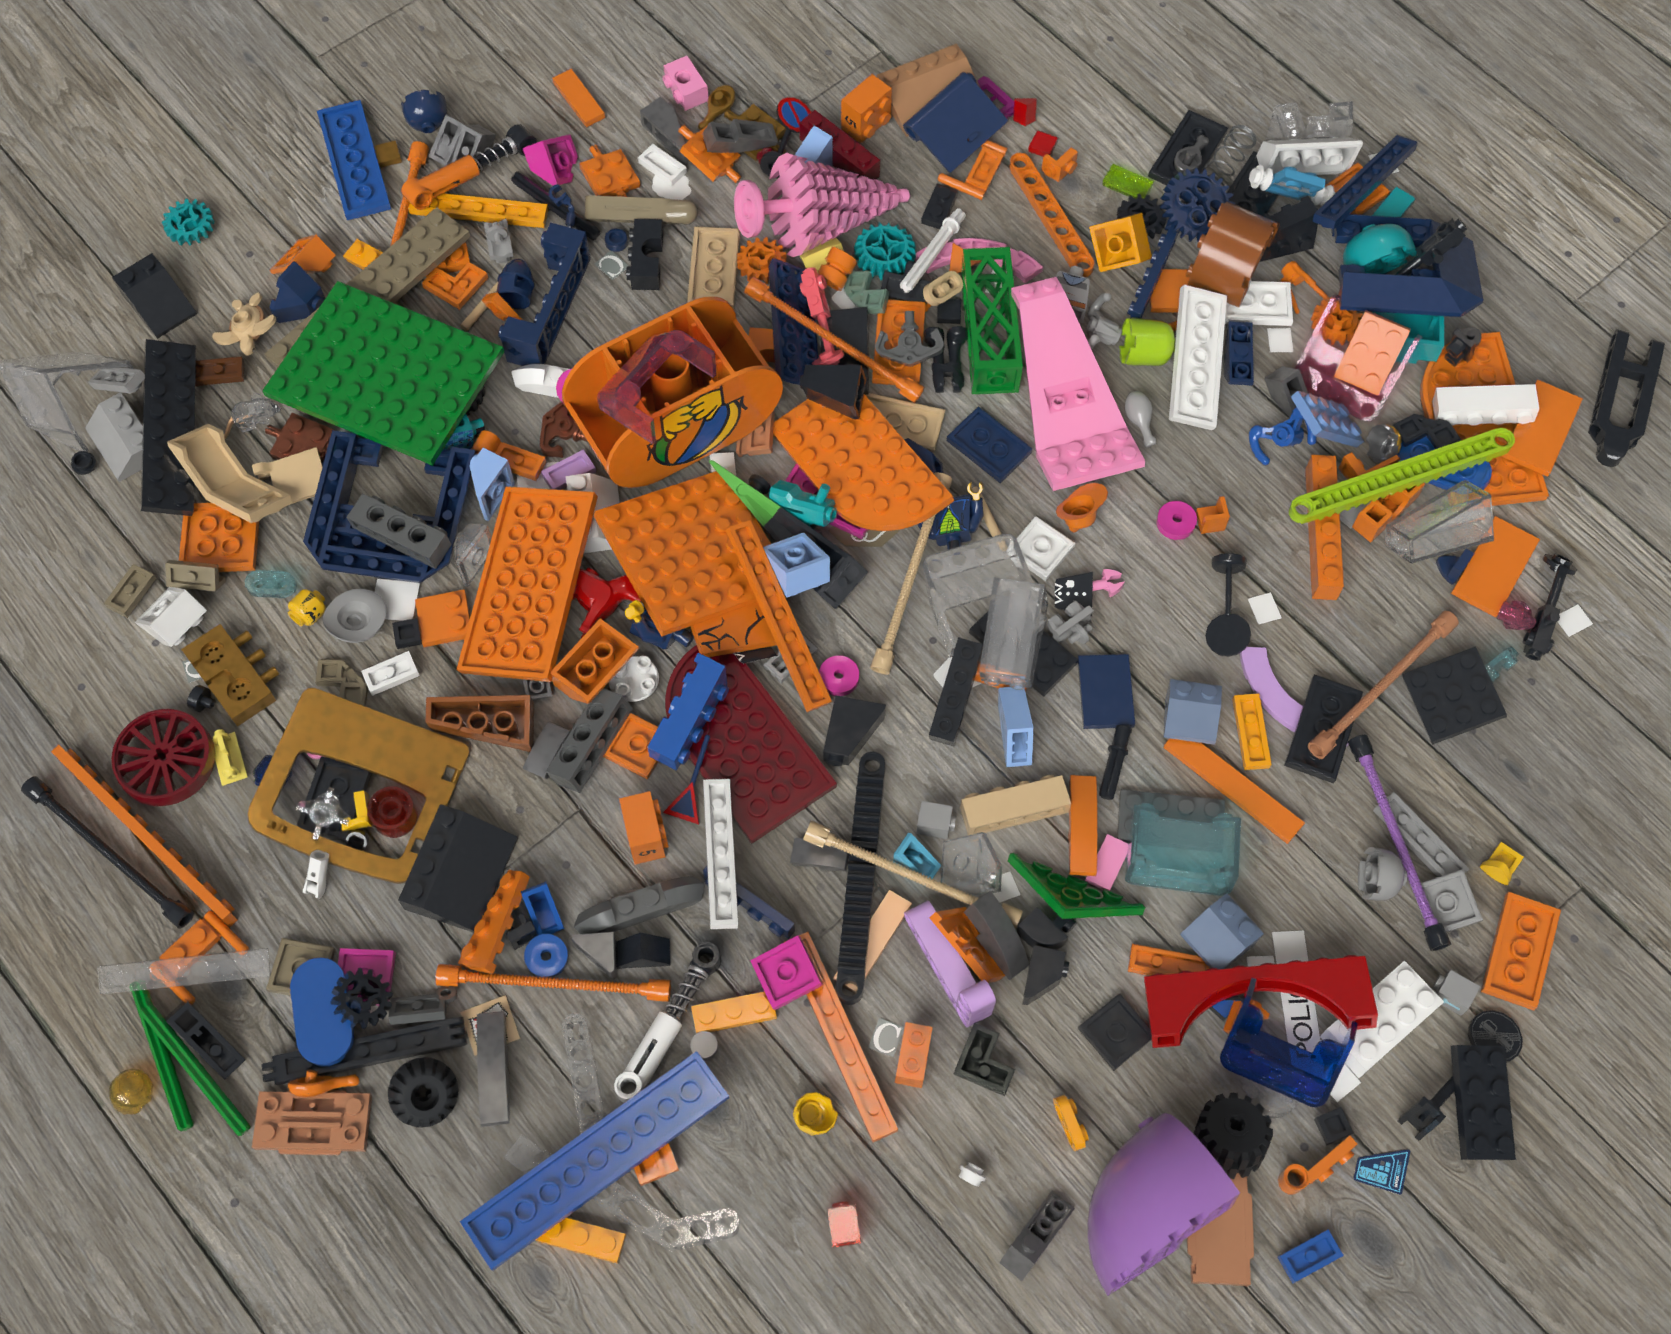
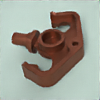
[540,402,587,458]

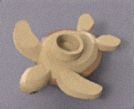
[212,293,276,355]

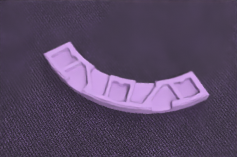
[1240,647,1348,747]

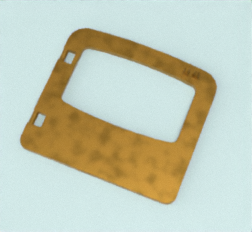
[248,688,469,884]

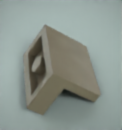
[165,560,226,591]

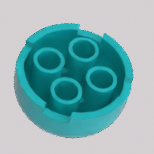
[1343,224,1417,274]

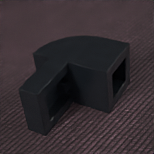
[1016,907,1077,950]

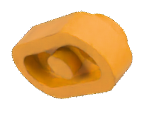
[1053,1095,1089,1151]

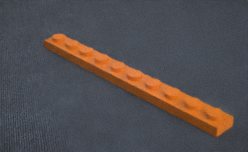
[51,745,238,928]

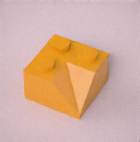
[1089,213,1152,272]

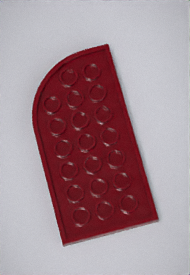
[665,645,837,844]

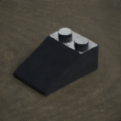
[112,253,197,339]

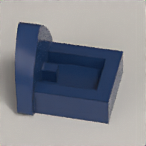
[1436,548,1475,585]

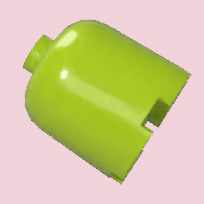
[1119,318,1176,366]

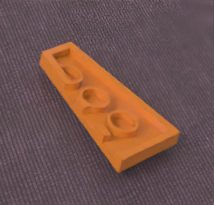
[457,870,530,974]

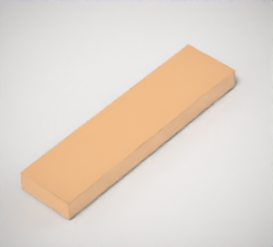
[833,890,912,994]

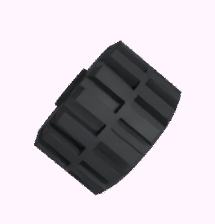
[1193,1092,1273,1179]

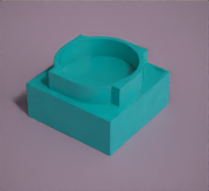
[1372,312,1444,364]

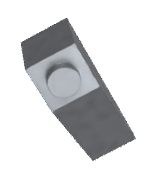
[640,97,688,165]

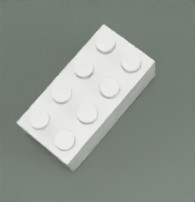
[1320,961,1444,1078]

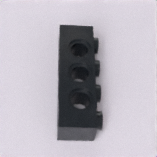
[929,637,983,747]

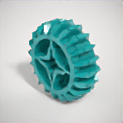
[854,222,916,281]

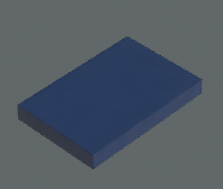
[946,406,1033,484]
[1077,654,1135,729]

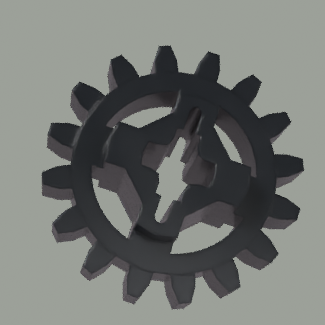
[1117,194,1166,239]
[330,968,393,1029]

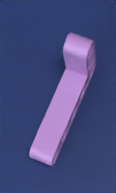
[904,901,996,1028]

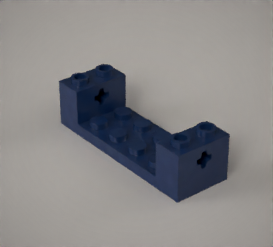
[499,222,591,366]

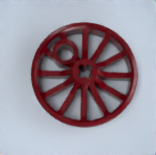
[111,709,215,806]

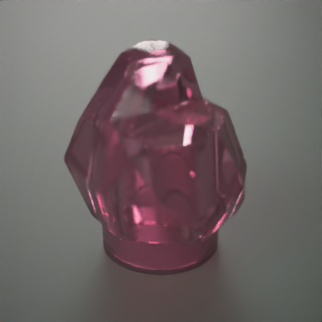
[1497,601,1536,630]

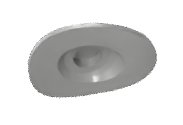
[323,589,386,643]

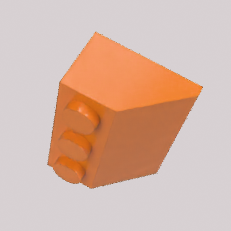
[551,618,639,704]

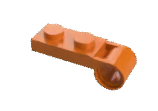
[472,430,547,481]
[1278,1136,1357,1195]

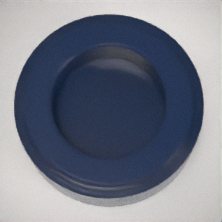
[605,229,628,252]

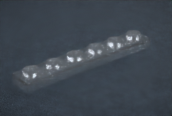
[97,948,271,995]

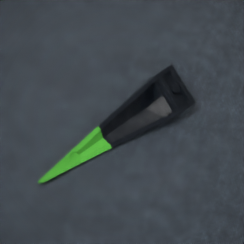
[709,460,869,609]

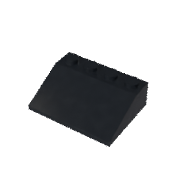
[398,804,518,933]

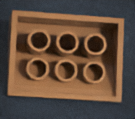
[877,43,980,137]

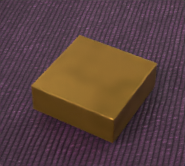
[374,140,402,168]

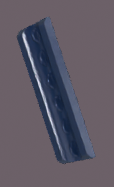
[769,258,818,385]

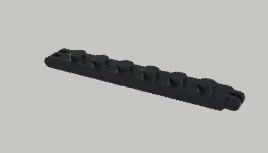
[261,1017,467,1085]

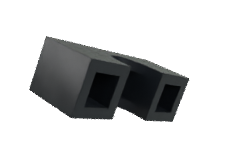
[626,219,664,290]

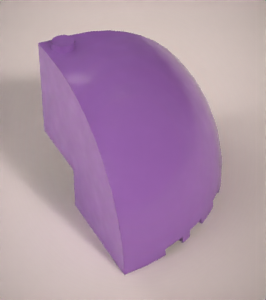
[1088,1113,1240,1296]

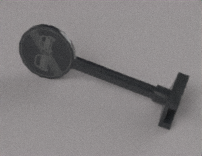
[1398,1010,1523,1141]

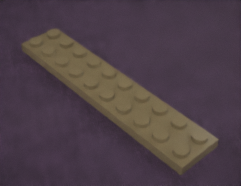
[264,207,470,368]

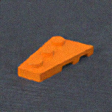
[929,907,1006,983]

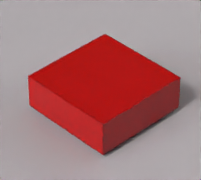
[1028,130,1058,157]

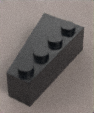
[1260,195,1318,262]

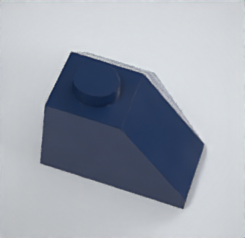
[269,261,325,323]

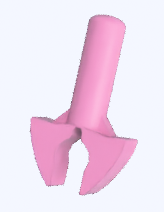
[1092,569,1124,597]

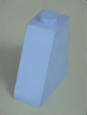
[795,126,833,166]
[998,686,1034,767]

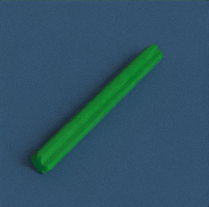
[130,979,193,1132]
[140,1004,251,1136]

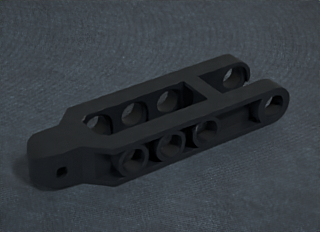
[1588,329,1665,467]

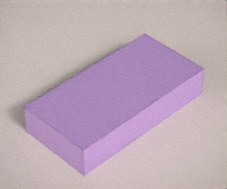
[541,450,596,490]

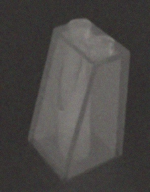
[1385,480,1494,564]
[979,577,1048,690]

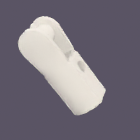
[303,850,329,899]

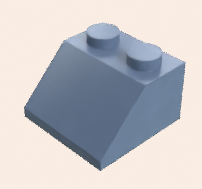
[1163,679,1222,745]
[1180,894,1264,969]

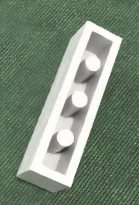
[1432,384,1539,426]

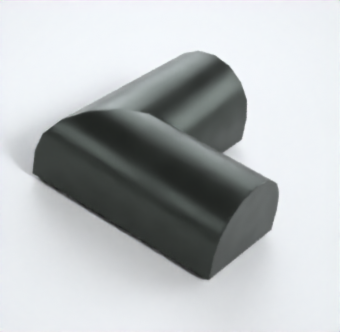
[954,1023,1015,1096]

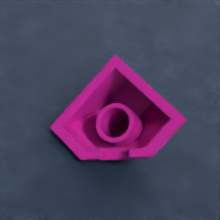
[523,135,578,186]

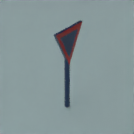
[663,734,710,825]

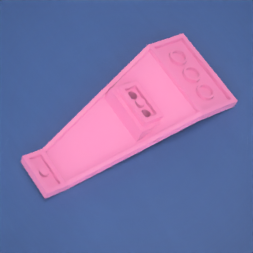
[1011,277,1145,491]

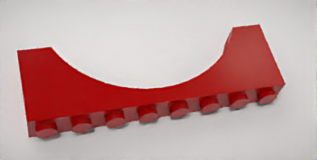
[1144,955,1378,1048]

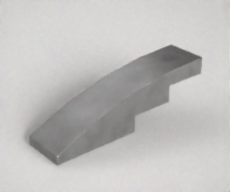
[477,1011,509,1127]

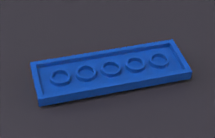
[317,100,391,221]

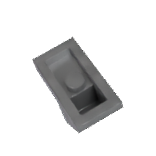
[429,115,465,166]

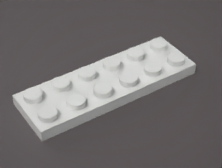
[1169,285,1227,430]

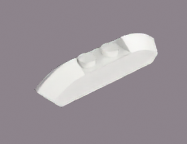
[511,364,569,398]

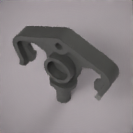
[875,311,945,367]

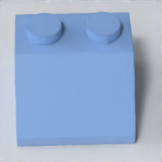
[470,448,515,521]
[763,532,830,597]

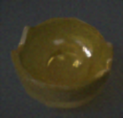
[109,1069,153,1115]

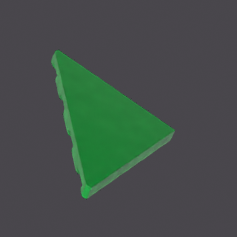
[1008,853,1146,919]

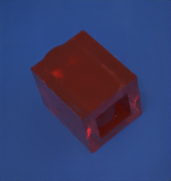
[827,1201,861,1248]

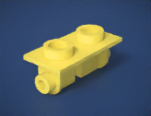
[212,729,248,786]

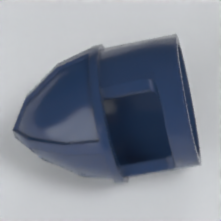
[496,259,535,310]

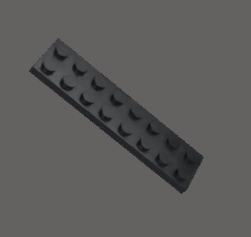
[141,339,196,516]

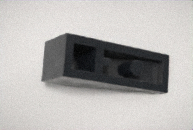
[165,999,246,1080]

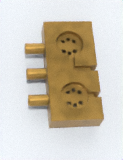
[181,624,279,727]

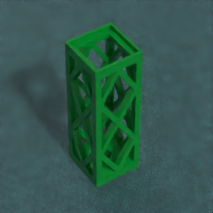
[960,247,1023,395]

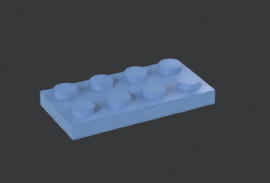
[1290,391,1364,448]

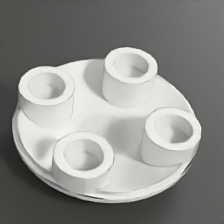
[609,656,659,702]

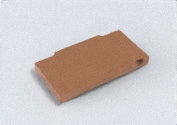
[252,1090,372,1155]
[1187,1173,1254,1286]

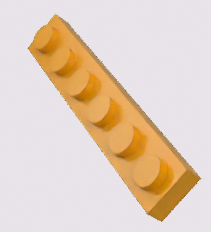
[408,194,548,228]

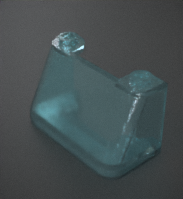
[1125,803,1241,896]

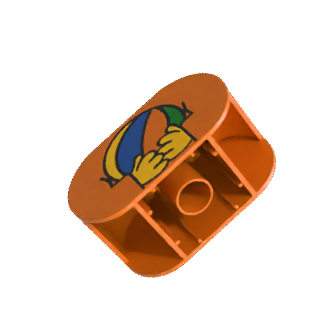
[562,296,783,488]

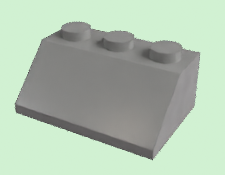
[85,392,143,482]

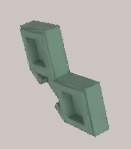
[844,271,889,314]

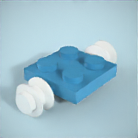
[1249,165,1335,206]

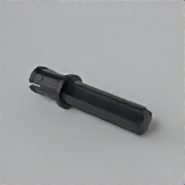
[1099,725,1132,800]

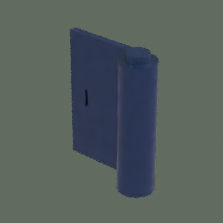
[903,72,1008,174]

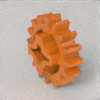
[737,237,787,284]
[1311,297,1363,345]

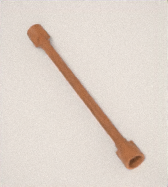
[1308,611,1459,759]

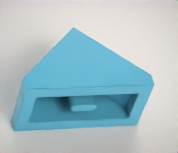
[893,833,941,886]

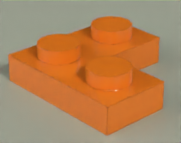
[422,262,488,310]

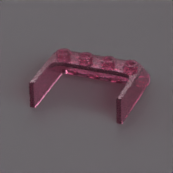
[1294,294,1422,422]

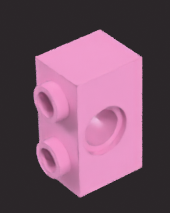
[662,56,708,111]

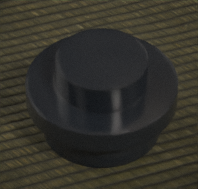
[71,451,97,475]

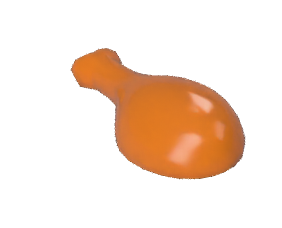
[288,1070,360,1097]

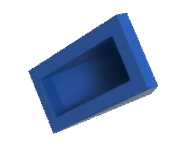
[521,882,564,935]

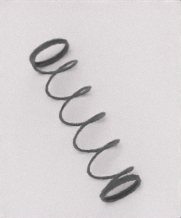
[1181,125,1257,223]

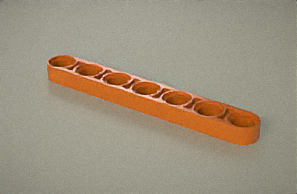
[1009,152,1094,277]

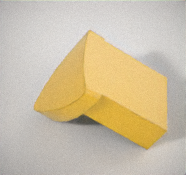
[341,791,373,831]
[1480,842,1524,885]

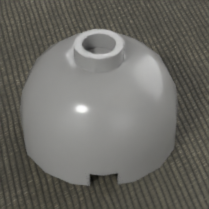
[1358,847,1407,901]

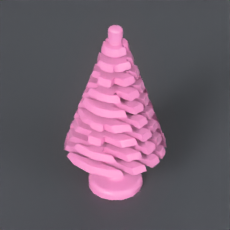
[734,153,910,257]

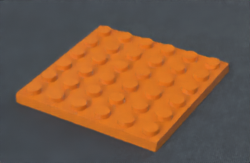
[594,468,771,637]

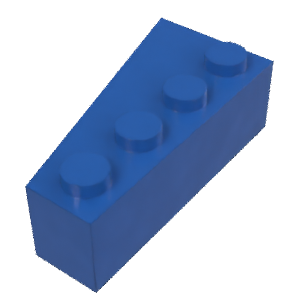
[647,653,729,771]

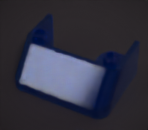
[1220,977,1358,1107]

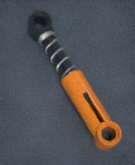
[401,124,537,210]

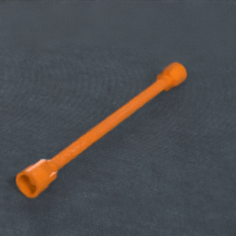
[391,141,429,246]
[744,277,925,403]
[436,964,671,1002]

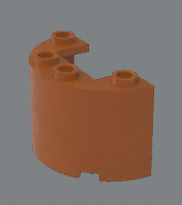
[1186,202,1280,308]

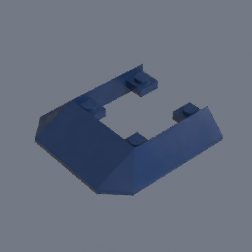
[1331,214,1484,317]
[303,430,476,583]

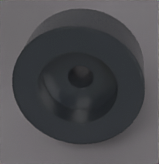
[187,685,215,712]

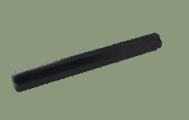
[511,172,600,240]

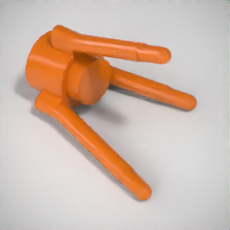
[1280,261,1330,314]

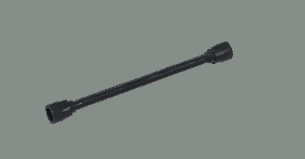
[21,776,194,929]

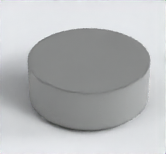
[690,1031,718,1060]

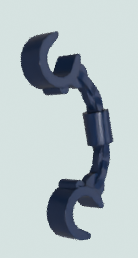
[541,184,576,249]

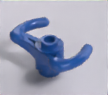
[1249,407,1317,465]

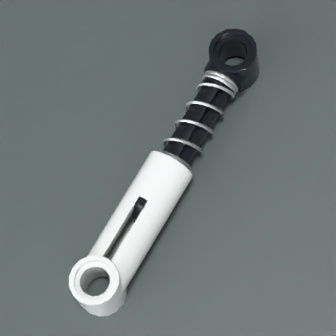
[614,942,721,1103]

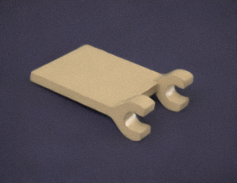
[252,447,323,514]

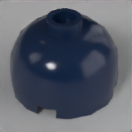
[401,90,447,133]

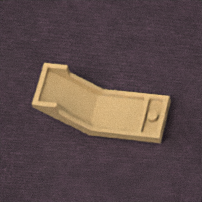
[167,424,292,523]

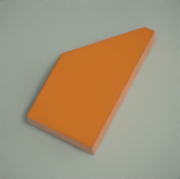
[482,292,522,321]

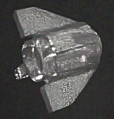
[296,787,351,840]

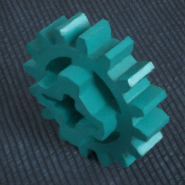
[162,199,215,246]

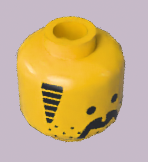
[287,589,326,626]

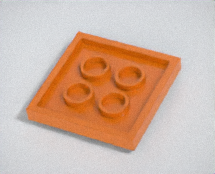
[179,503,259,572]

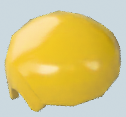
[793,1092,838,1136]

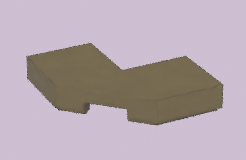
[315,659,368,707]

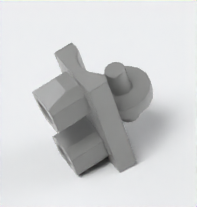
[484,219,514,264]
[1047,601,1094,644]

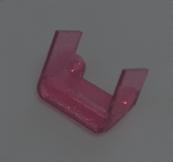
[597,330,717,444]

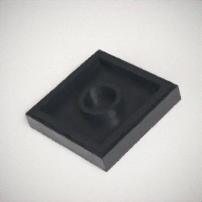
[1078,993,1151,1071]

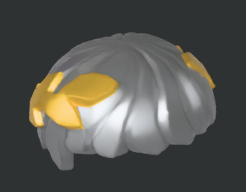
[1366,423,1401,463]

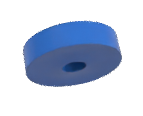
[524,934,568,978]

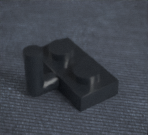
[881,261,930,304]

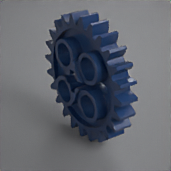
[1160,168,1235,242]

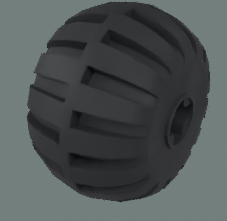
[388,1057,459,1128]

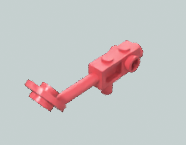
[800,268,844,365]

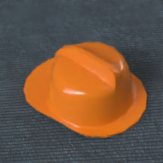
[1056,483,1108,533]

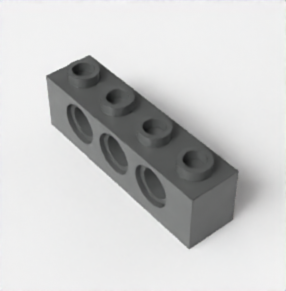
[346,493,452,569]
[546,689,633,793]

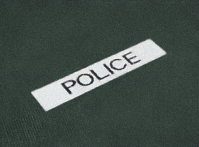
[1272,931,1326,1092]

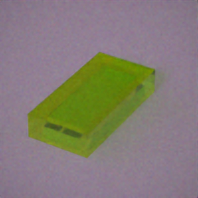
[1102,164,1154,199]

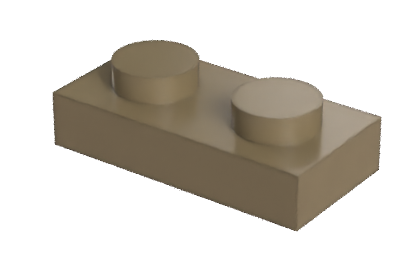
[104,564,157,618]

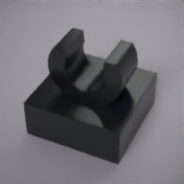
[506,914,538,950]

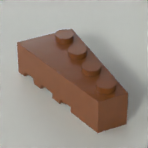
[425,695,534,752]

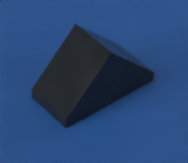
[616,932,671,969]

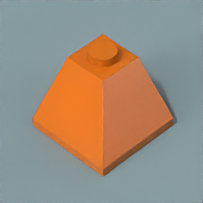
[269,235,336,274]

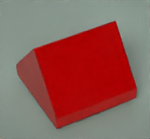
[1013,98,1037,126]

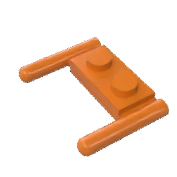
[938,140,1008,200]
[150,910,249,1005]

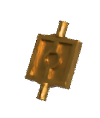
[724,104,786,162]

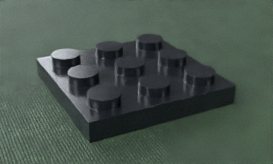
[1402,646,1507,745]

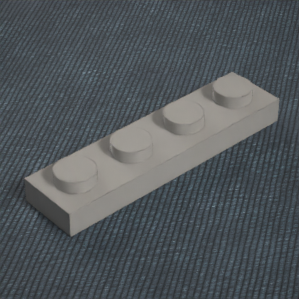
[1373,792,1470,877]

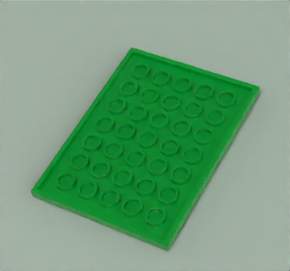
[262,281,504,466]

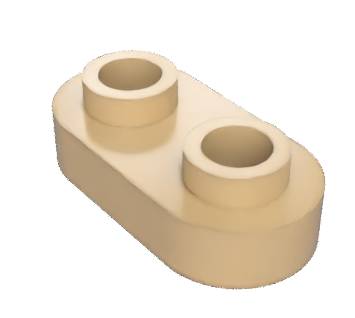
[923,271,963,306]

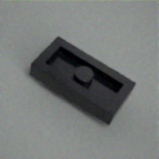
[921,184,958,229]

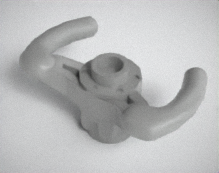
[1086,292,1122,350]

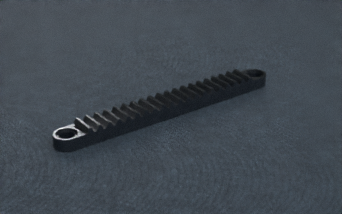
[836,751,886,1005]

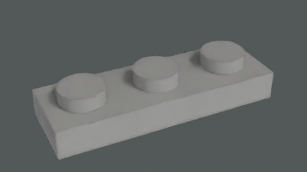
[88,366,145,394]

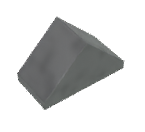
[572,932,617,980]

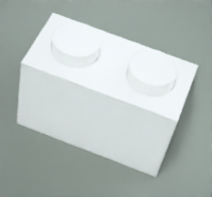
[135,587,207,647]

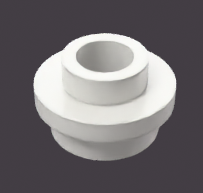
[959,1162,986,1187]

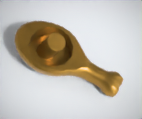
[698,85,735,130]

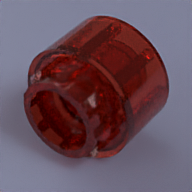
[367,786,418,838]

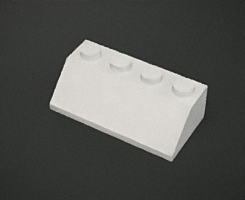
[1256,137,1363,175]

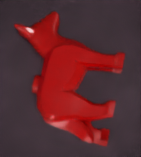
[572,568,642,638]

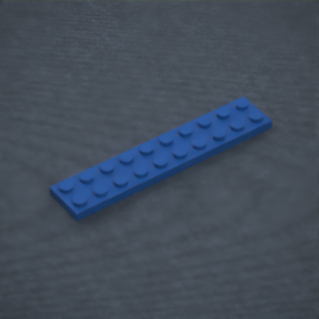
[460,1051,730,1271]

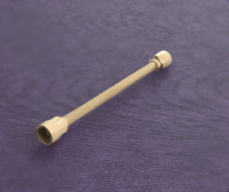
[870,472,952,675]
[803,820,1023,929]

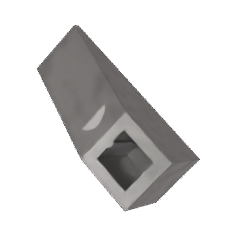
[999,1191,1075,1281]

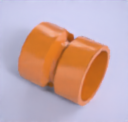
[817,247,858,291]

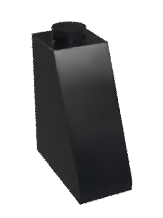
[800,365,866,419]
[823,695,886,766]

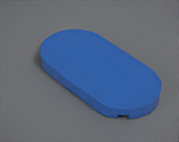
[1397,436,1492,496]
[290,958,354,1067]

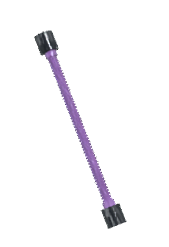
[1348,734,1451,951]

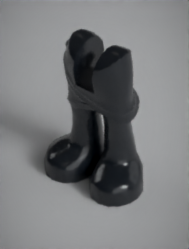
[923,326,968,393]

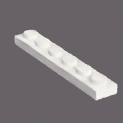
[703,779,738,929]

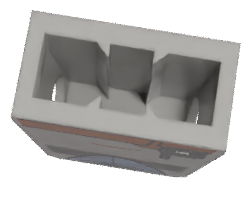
[1055,266,1090,323]

